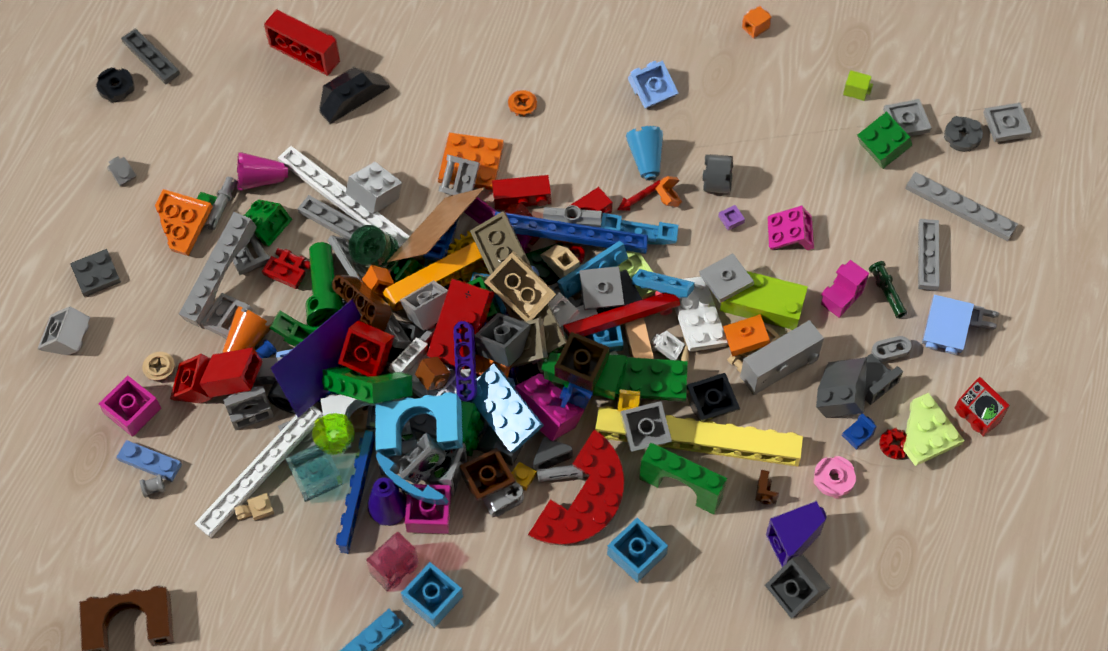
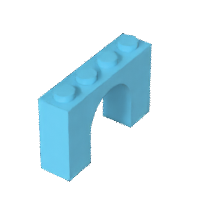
[376,392,463,457]

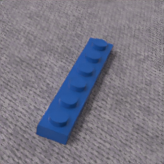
[336,430,375,554]

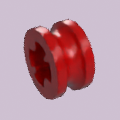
[569,246,584,264]

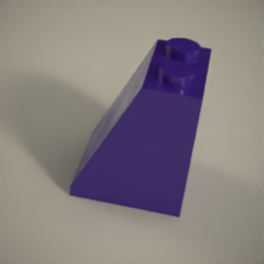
[766,501,827,567]

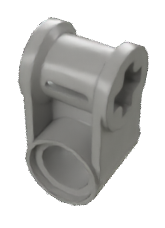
[483,482,524,517]

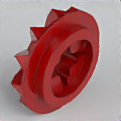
[879,428,907,459]

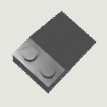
[816,357,867,418]

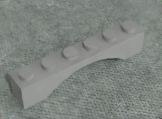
[179,212,257,329]

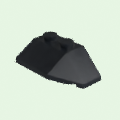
[319,67,390,124]

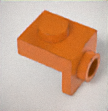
[655,176,682,207]

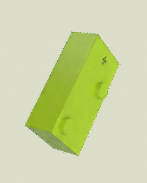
[720,271,808,330]

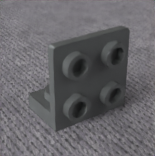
[865,354,903,405]

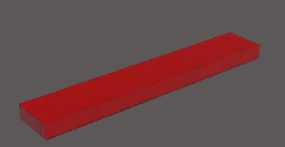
[563,293,680,337]

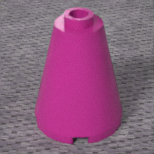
[237,152,288,190]

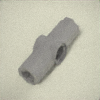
[543,205,602,228]

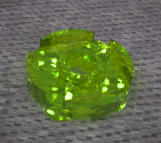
[312,413,355,455]

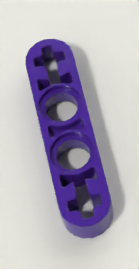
[453,321,477,402]

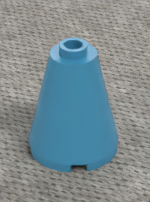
[626,126,663,181]

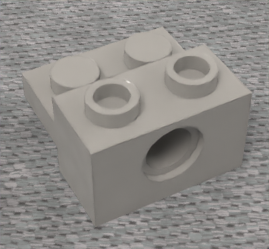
[223,385,274,431]

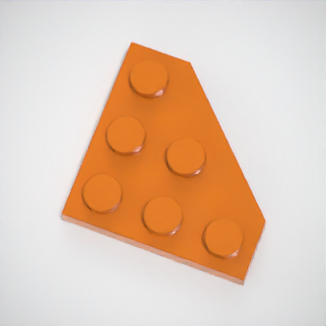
[155,189,213,256]

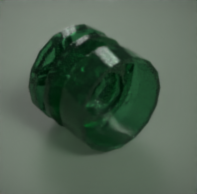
[348,225,399,269]

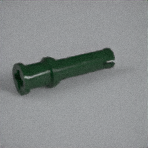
[869,261,907,318]

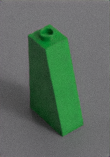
[541,353,627,400]

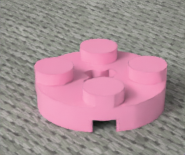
[814,456,856,499]

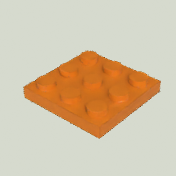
[438,133,504,190]

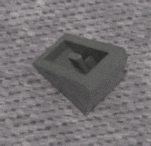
[533,437,573,471]

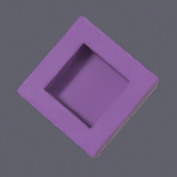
[718,205,745,231]

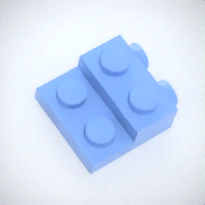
[628,61,678,109]

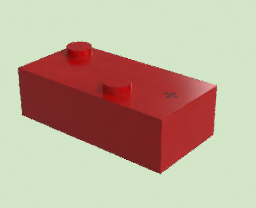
[264,9,340,76]
[427,279,495,369]

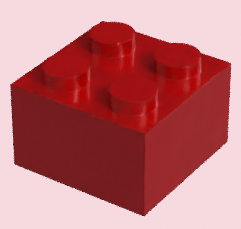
[338,320,395,377]

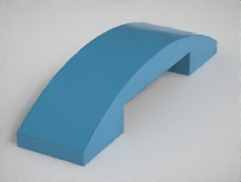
[601,213,678,245]
[376,452,449,505]

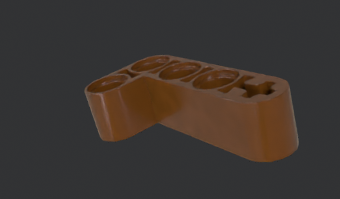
[332,275,391,332]

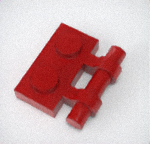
[262,248,311,289]

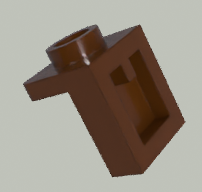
[755,470,779,505]

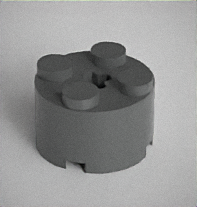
[703,154,733,193]

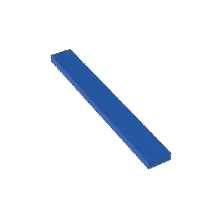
[495,211,648,254]

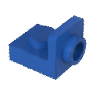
[559,383,593,409]
[842,413,877,450]

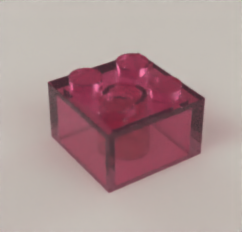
[366,531,419,592]

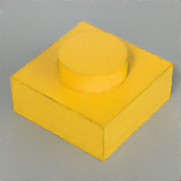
[617,389,640,412]
[512,462,537,491]

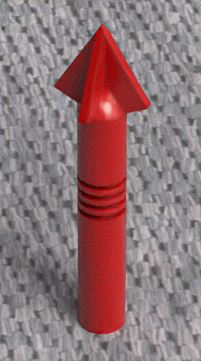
[617,180,661,211]

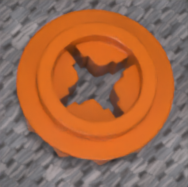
[508,90,537,116]

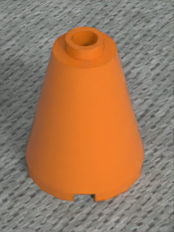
[222,306,271,353]

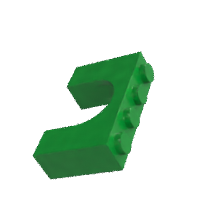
[322,366,413,404]
[639,442,727,515]

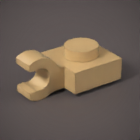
[234,493,274,521]

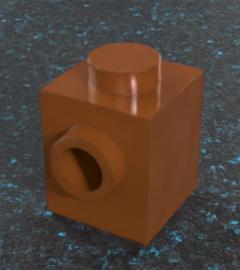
[415,356,451,391]

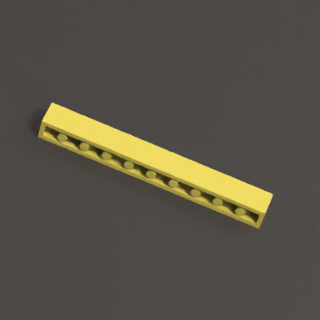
[595,406,803,467]

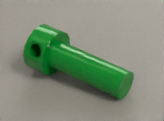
[305,242,345,327]

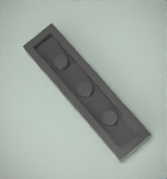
[121,28,180,84]

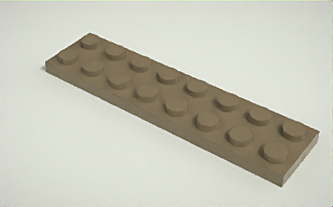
[470,211,567,364]

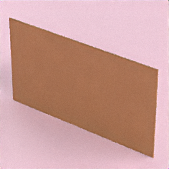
[387,187,485,263]

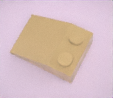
[484,251,556,321]

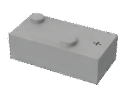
[740,320,824,395]

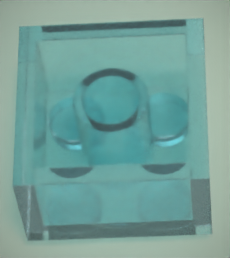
[285,441,343,502]

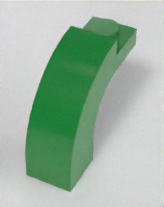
[269,310,320,347]

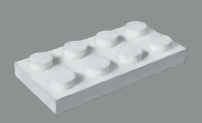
[674,277,728,352]

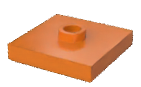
[723,314,770,357]

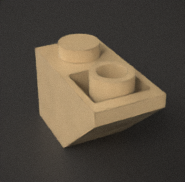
[541,245,580,279]

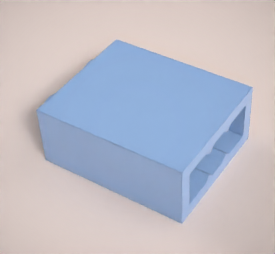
[922,295,974,355]

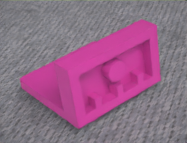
[767,206,814,250]

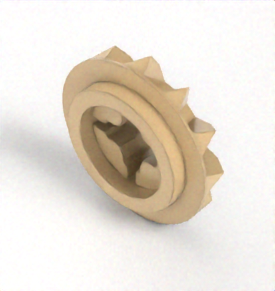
[142,352,175,382]

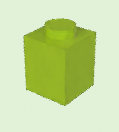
[843,70,873,101]

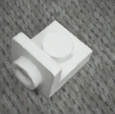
[651,330,685,360]

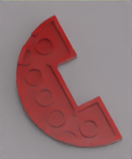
[528,429,624,545]

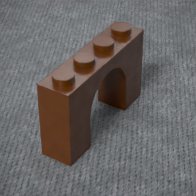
[79,586,174,651]

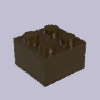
[554,332,610,392]

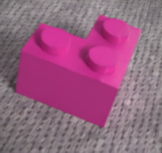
[821,260,869,318]

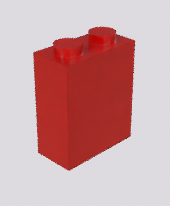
[199,347,263,398]

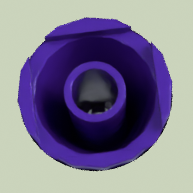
[367,477,407,526]

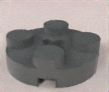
[944,116,983,152]

